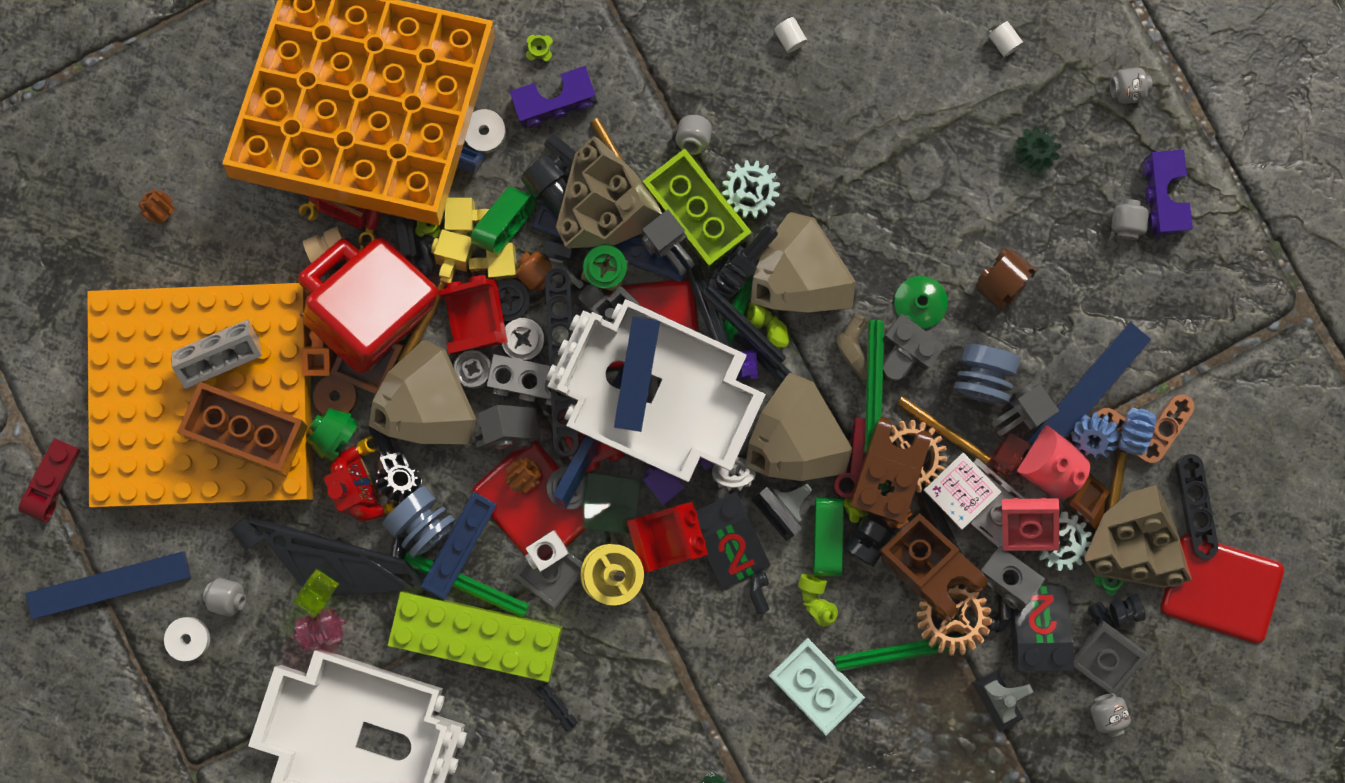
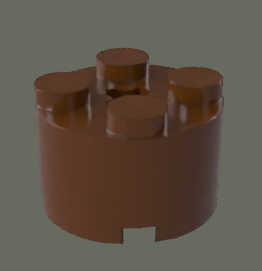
[975,248,1038,311]

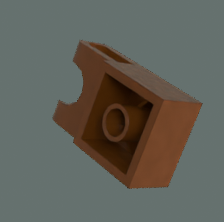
[848,416,932,524]
[881,513,988,621]

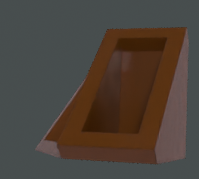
[1061,473,1110,534]

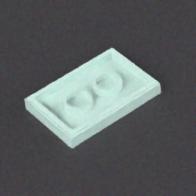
[769,637,865,735]

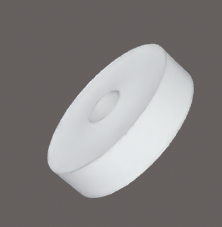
[465,109,506,153]
[164,617,210,661]

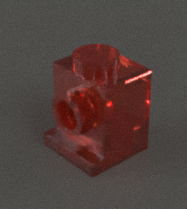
[990,432,1032,477]

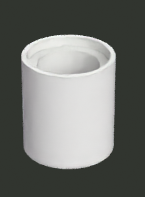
[774,17,808,53]
[988,21,1024,57]

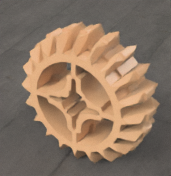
[885,420,947,493]
[917,585,992,656]

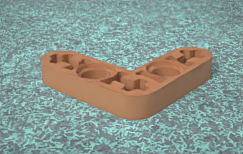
[1096,395,1194,463]

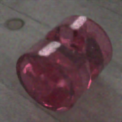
[292,607,346,652]

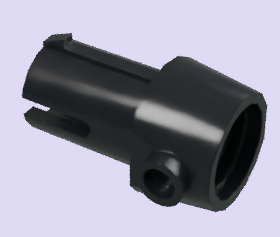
[521,155,570,219]

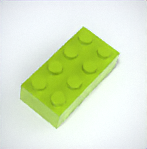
[642,149,752,270]

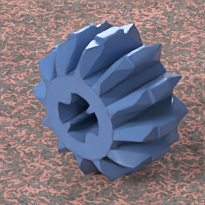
[1118,408,1156,455]
[1072,412,1120,460]

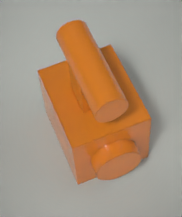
[302,331,336,376]

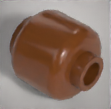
[515,251,553,291]

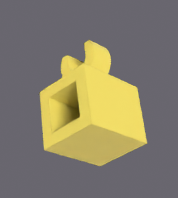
[445,198,489,236]
[431,230,474,283]
[469,243,518,281]

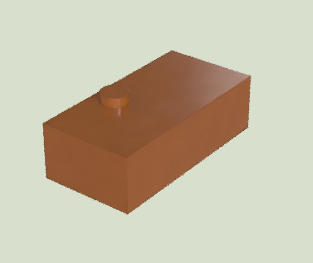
[177,382,308,477]

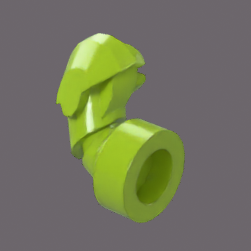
[745,302,789,350]
[798,574,838,627]

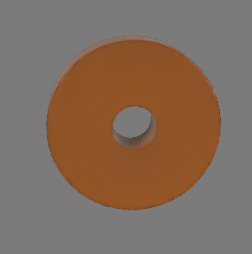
[313,375,358,414]

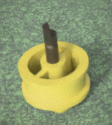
[580,544,644,605]

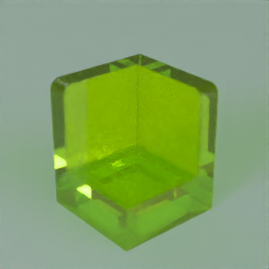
[293,569,339,616]

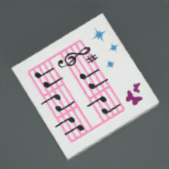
[923,452,1001,530]

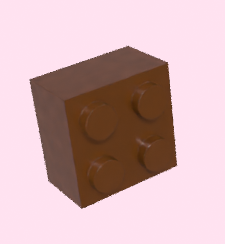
[330,343,405,394]

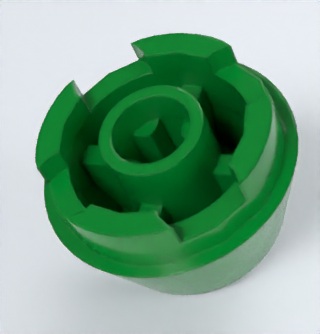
[307,408,359,462]

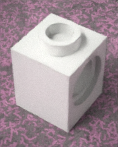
[525,531,570,572]

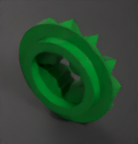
[583,245,627,289]

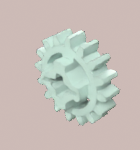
[722,160,780,219]
[1037,512,1092,571]

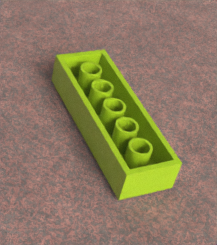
[388,591,563,682]

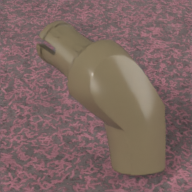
[836,312,869,380]

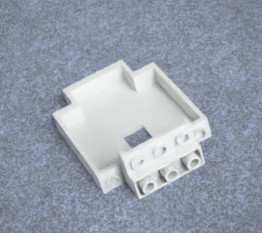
[546,299,766,482]
[248,649,467,783]

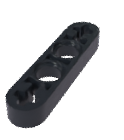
[1176,454,1218,559]

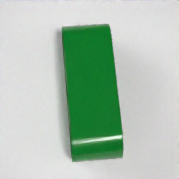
[471,186,536,254]
[813,497,843,577]

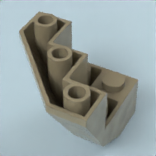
[556,136,662,248]
[751,212,856,312]
[369,340,476,444]
[746,373,852,481]
[1085,485,1192,588]

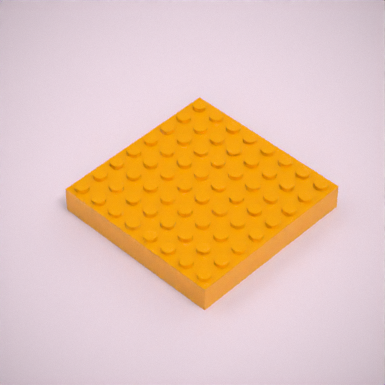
[222,0,495,225]
[87,283,314,508]

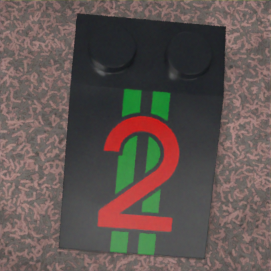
[696,492,771,589]
[1011,586,1074,671]

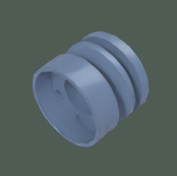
[953,344,1021,404]
[382,486,456,558]

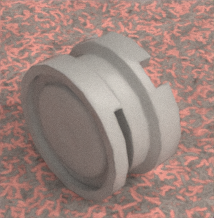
[454,350,492,389]

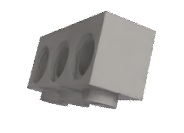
[172,319,262,389]
[487,355,567,406]

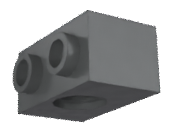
[981,546,1045,611]

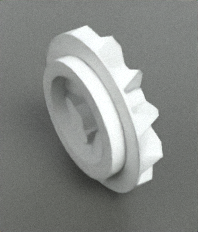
[502,318,544,360]
[712,457,756,491]

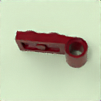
[832,418,866,498]
[18,438,81,523]

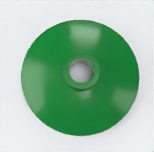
[894,276,948,329]

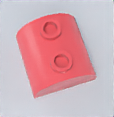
[1017,425,1090,499]
[1002,498,1059,551]

